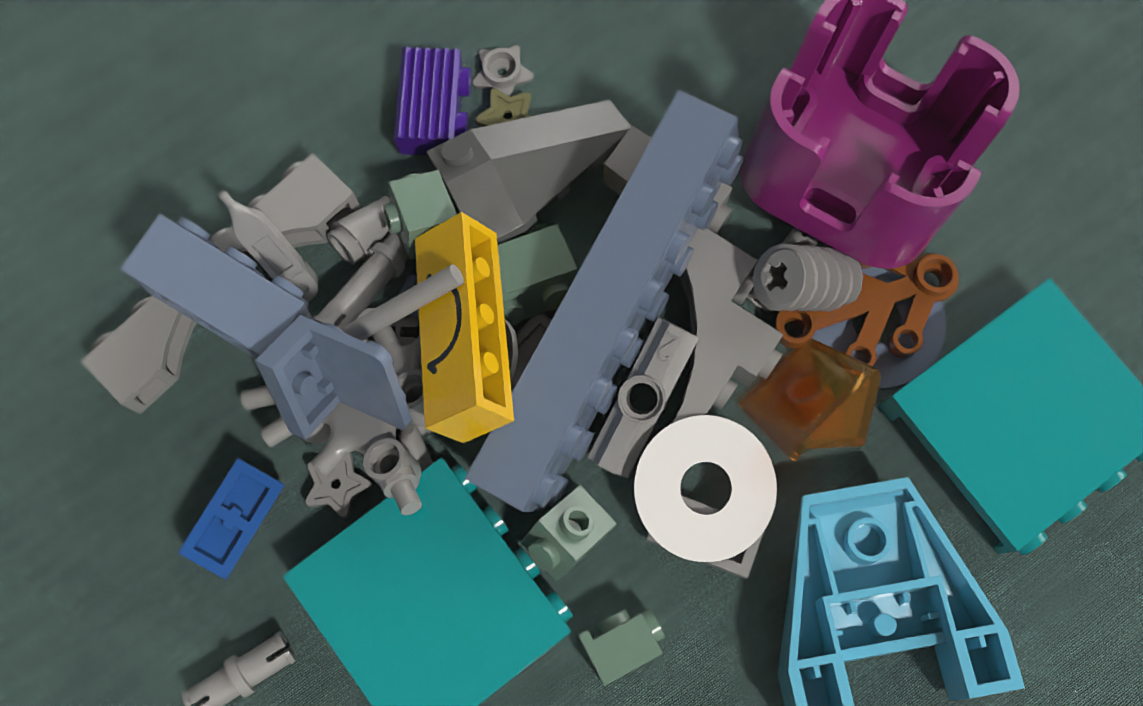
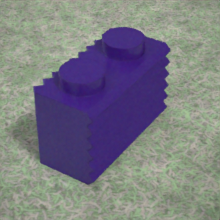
[394,46,472,156]

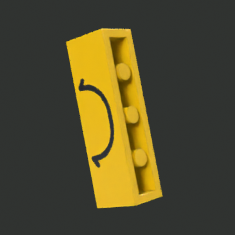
[415,212,514,443]

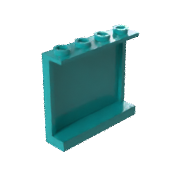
[878,278,1143,555]
[282,457,573,706]

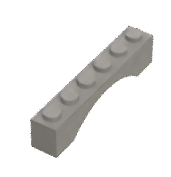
[80,153,361,414]

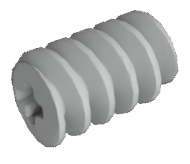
[753,243,863,312]

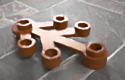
[773,253,959,375]

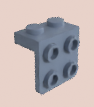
[255,315,412,440]

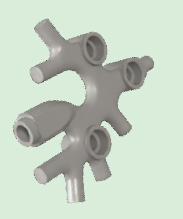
[241,315,425,515]

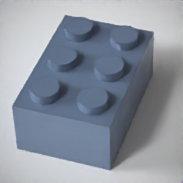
[120,214,313,359]

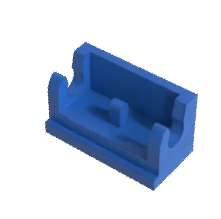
[178,458,285,580]

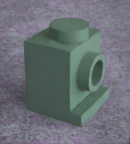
[578,608,665,686]

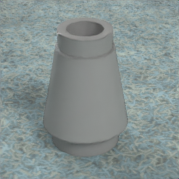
[327,196,390,265]

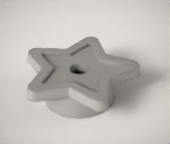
[472,45,534,97]
[305,452,372,519]

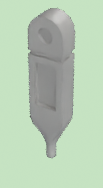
[218,190,318,302]

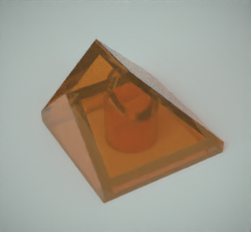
[738,338,881,462]

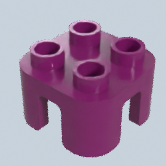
[740,0,1020,269]

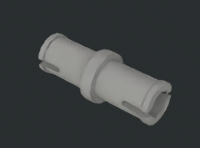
[181,631,297,706]

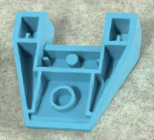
[777,477,1025,706]

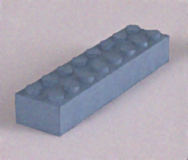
[465,90,743,512]

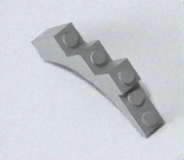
[603,126,784,423]

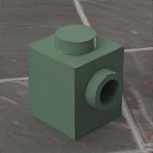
[383,170,457,260]
[521,485,617,582]

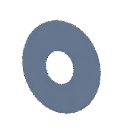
[811,267,946,388]

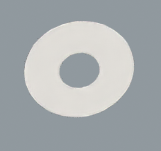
[634,415,777,562]

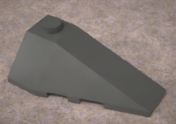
[426,100,631,245]

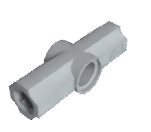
[588,317,699,478]

